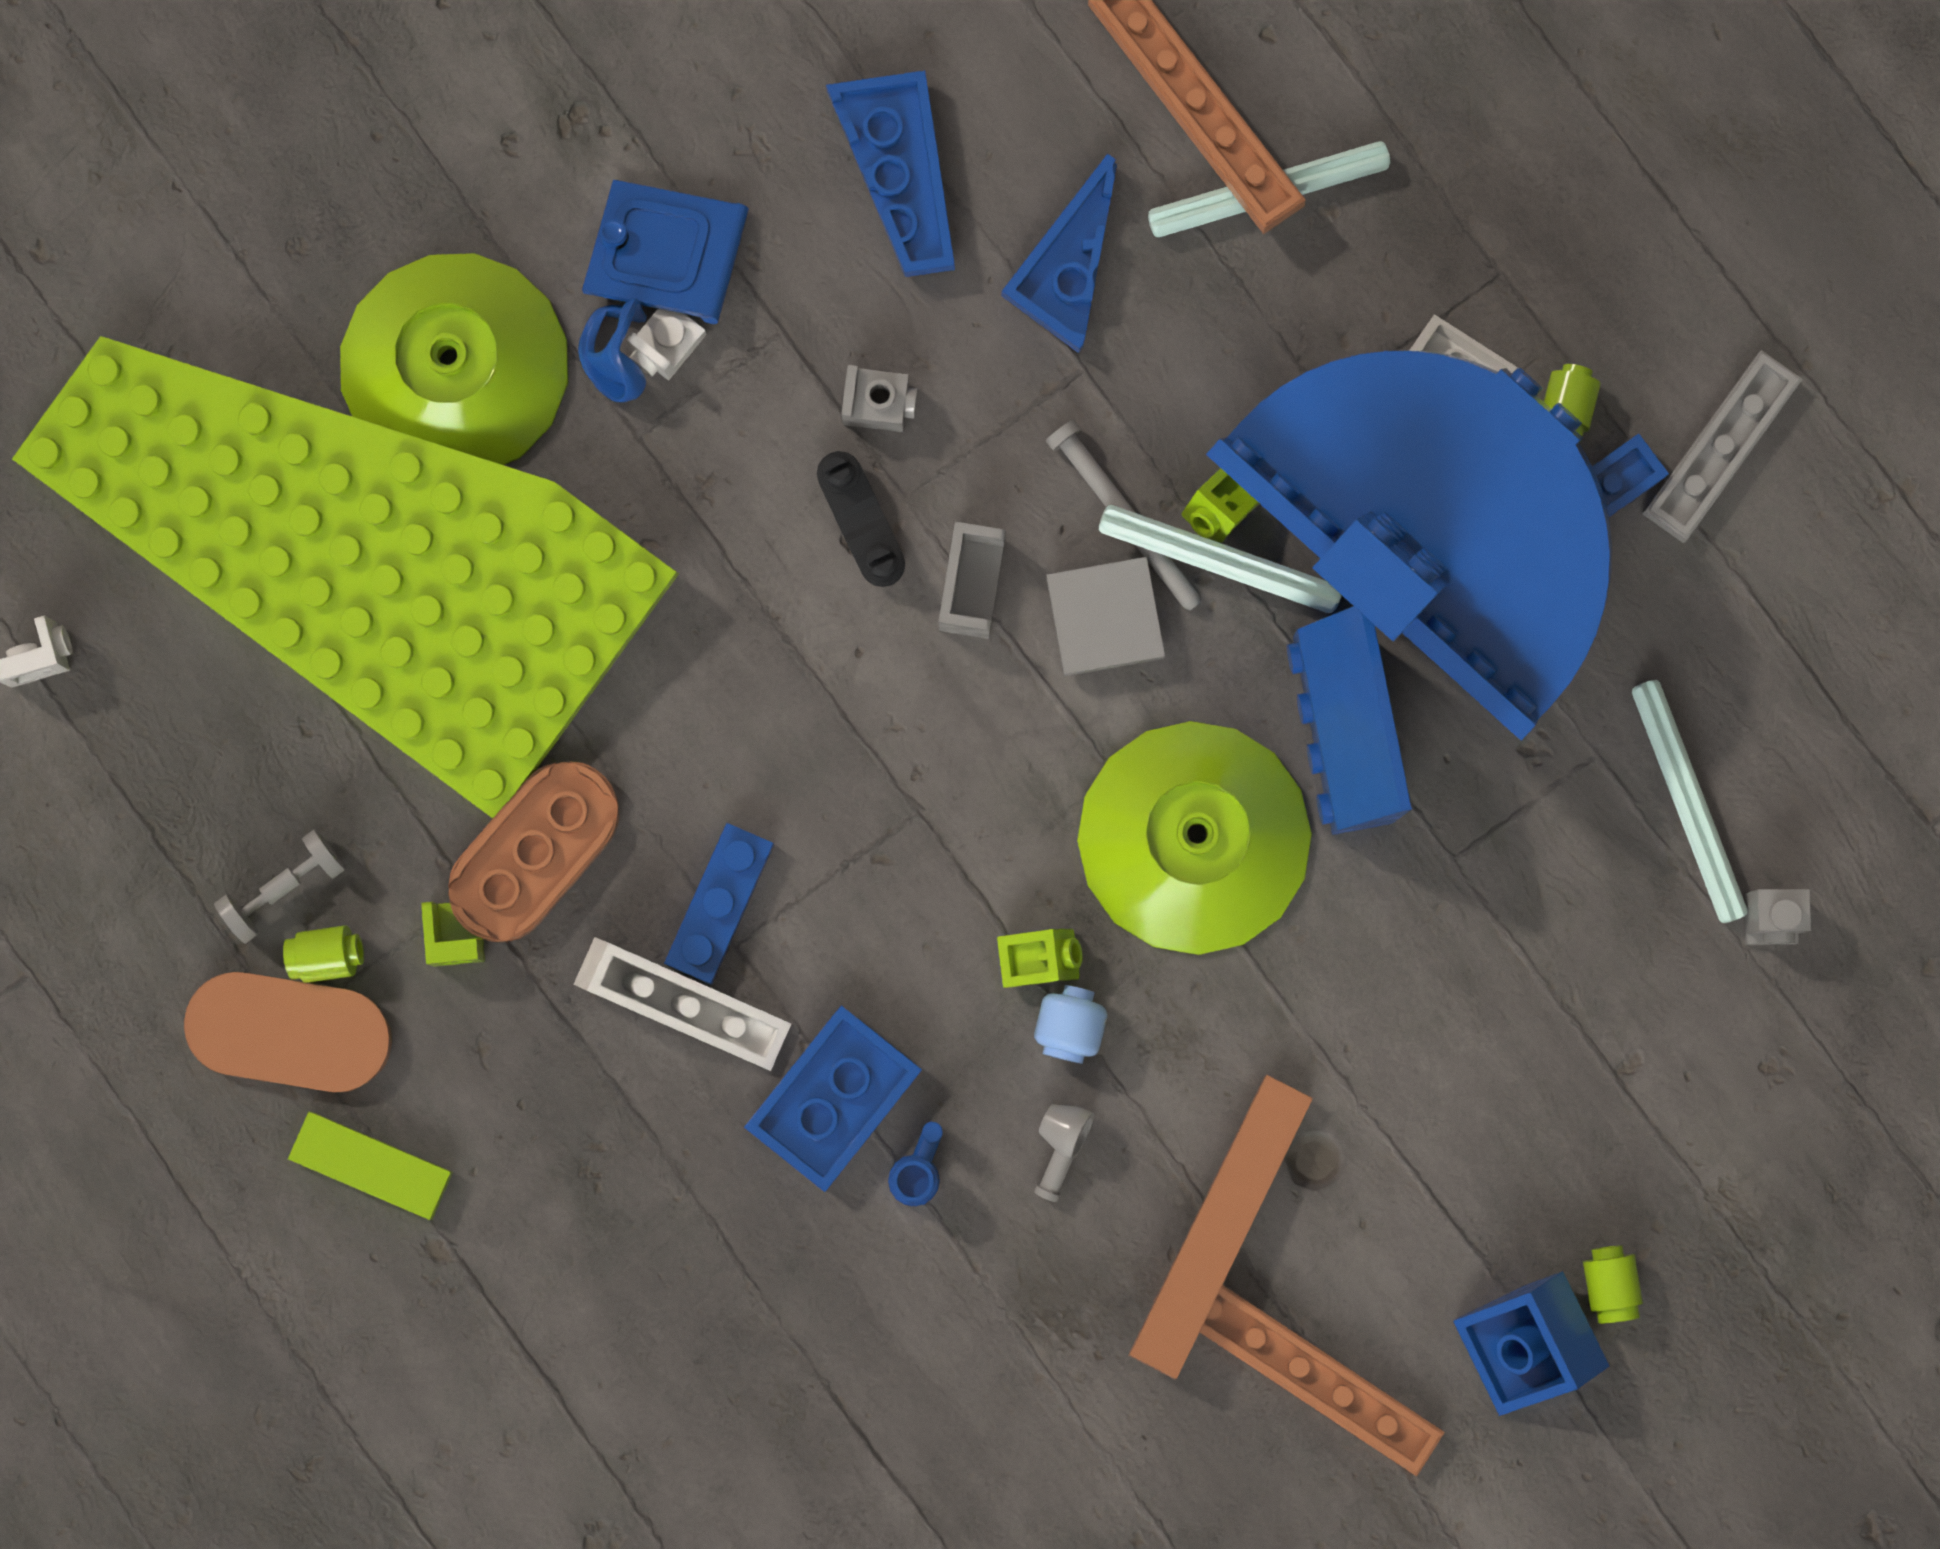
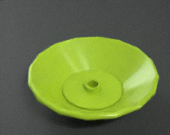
[340,253,568,465]
[1077,721,1312,955]

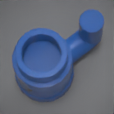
[888,1122,943,1207]

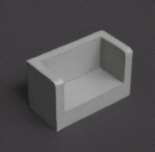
[938,521,1006,639]

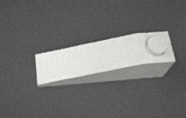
[574,937,791,1071]

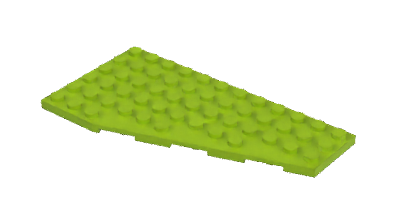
[12,336,680,819]

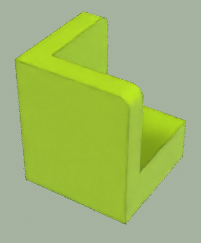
[421,902,485,967]

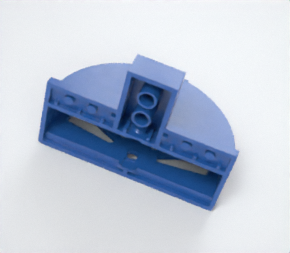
[1206,351,1612,741]

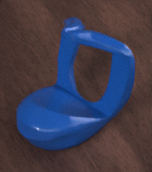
[578,298,647,403]

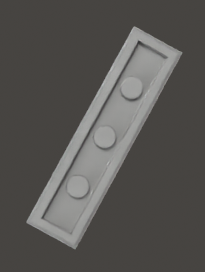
[1642,350,1802,543]

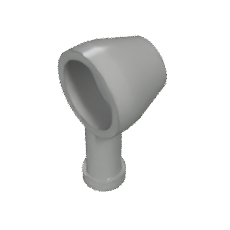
[1034,1104,1094,1202]

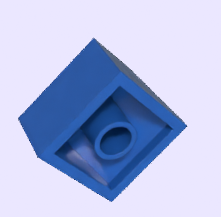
[1453,1271,1610,1416]

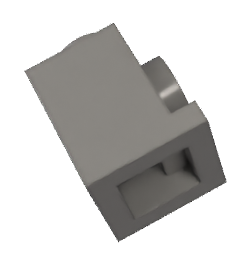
[841,365,918,432]
[1744,889,1811,945]

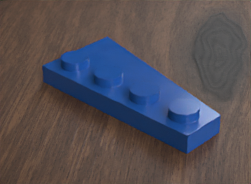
[826,70,955,277]

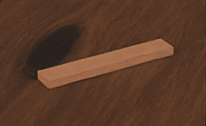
[1088,0,1306,234]
[1128,1075,1313,1380]
[1153,1285,1445,1476]

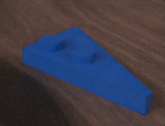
[1001,154,1117,353]

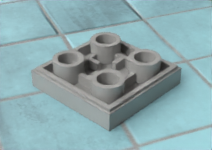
[1046,557,1165,676]

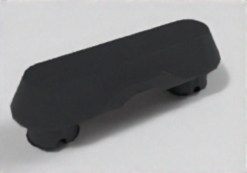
[817,451,906,587]

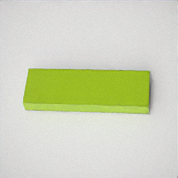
[288,1111,453,1220]

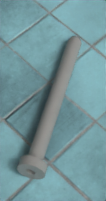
[1046,420,1201,611]

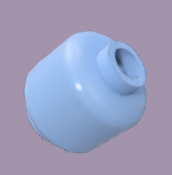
[1034,985,1107,1064]

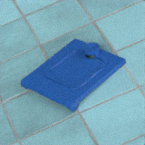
[582,179,749,324]

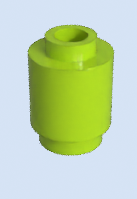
[1544,364,1601,442]
[283,925,364,983]
[1583,1245,1643,1324]

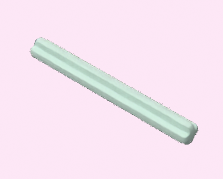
[1148,141,1390,237]
[1099,505,1341,613]
[1632,680,1748,923]

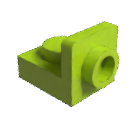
[1181,468,1260,544]
[997,928,1082,988]

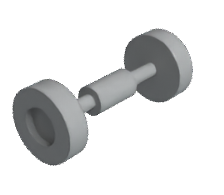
[214,829,346,944]

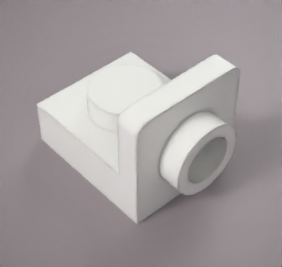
[625,309,707,381]
[0,615,73,688]

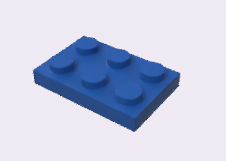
[744,1005,922,1192]

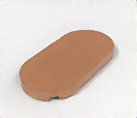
[448,762,619,942]
[184,972,392,1092]

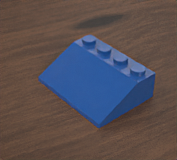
[1287,606,1412,835]

